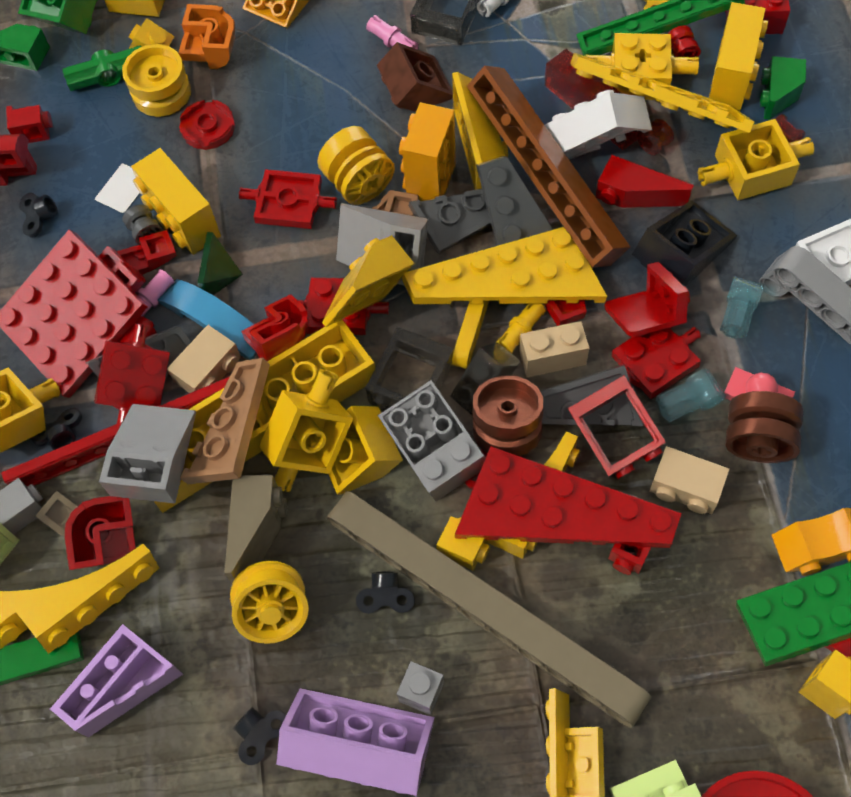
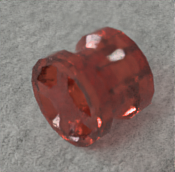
[637,119,674,155]

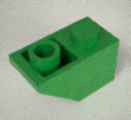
[760,56,806,119]

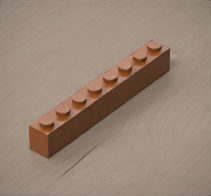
[467,65,630,268]

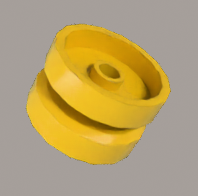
[122,44,191,117]

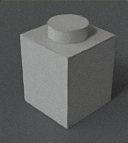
[0,478,44,534]
[397,662,444,715]

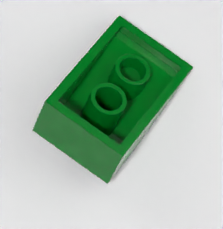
[18,0,98,34]

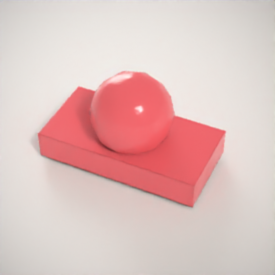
[722,367,795,401]

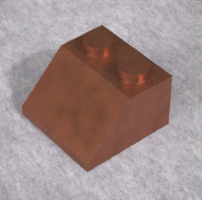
[377,42,453,112]

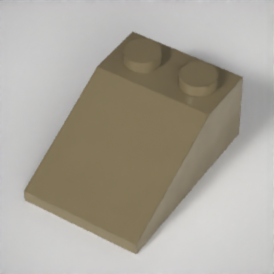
[224,475,287,584]

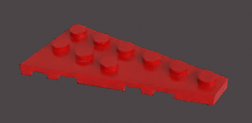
[455,446,682,548]

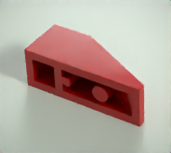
[595,155,694,208]

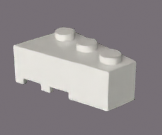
[545,90,652,159]

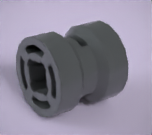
[122,204,162,245]

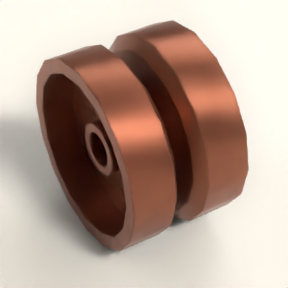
[473,376,543,456]
[725,391,804,463]

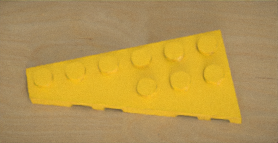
[402,227,607,304]

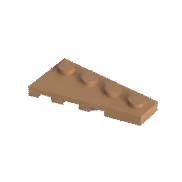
[180,358,270,484]

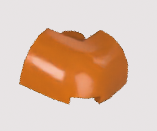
[178,4,235,69]

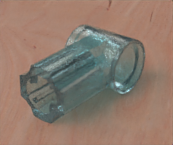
[720,276,764,339]
[656,369,726,422]

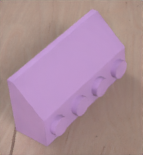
[276,688,434,796]

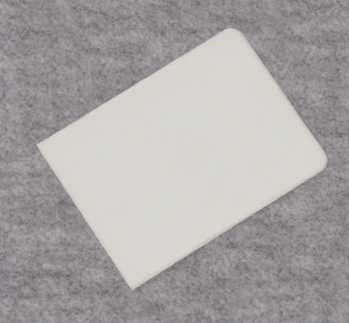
[95,163,140,213]

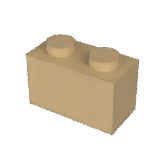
[519,321,589,377]
[167,325,241,393]
[649,446,729,514]

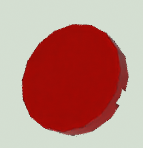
[179,100,235,150]

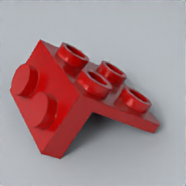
[605,262,690,337]

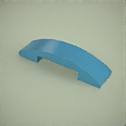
[158,279,257,360]

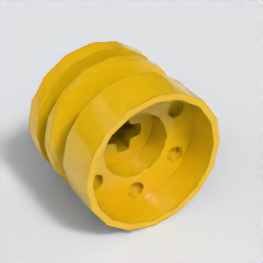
[317,126,395,205]

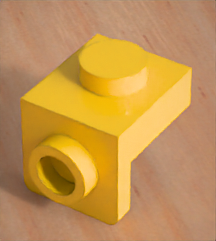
[129,18,175,49]

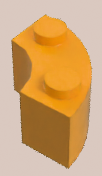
[771,508,851,576]

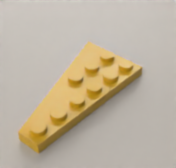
[570,53,754,133]

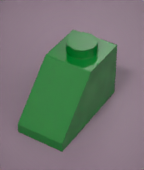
[0,24,50,71]

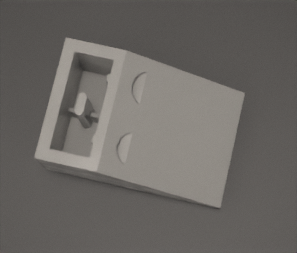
[336,203,429,285]
[378,380,485,502]
[99,404,196,503]

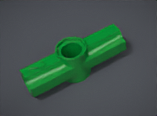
[62,45,142,91]

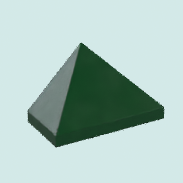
[197,232,243,295]

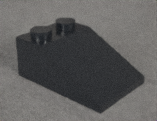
[632,200,737,286]

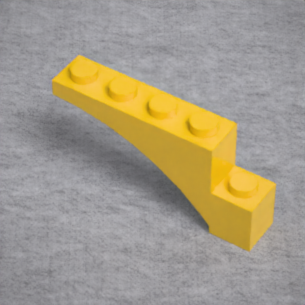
[436,432,580,571]
[0,544,160,654]

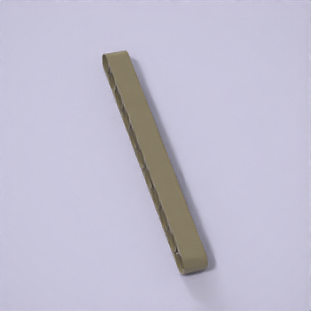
[326,491,651,728]

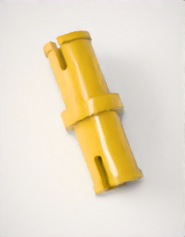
[495,303,546,356]

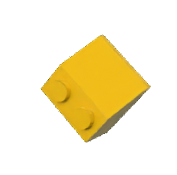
[329,406,403,495]

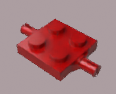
[239,169,337,229]
[298,277,389,335]
[94,323,170,424]
[611,327,701,399]

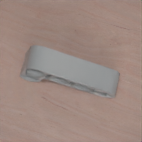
[759,246,851,344]

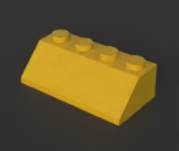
[452,72,512,190]

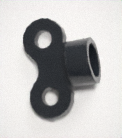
[19,193,58,238]
[30,408,82,450]
[356,571,415,614]
[233,707,286,765]

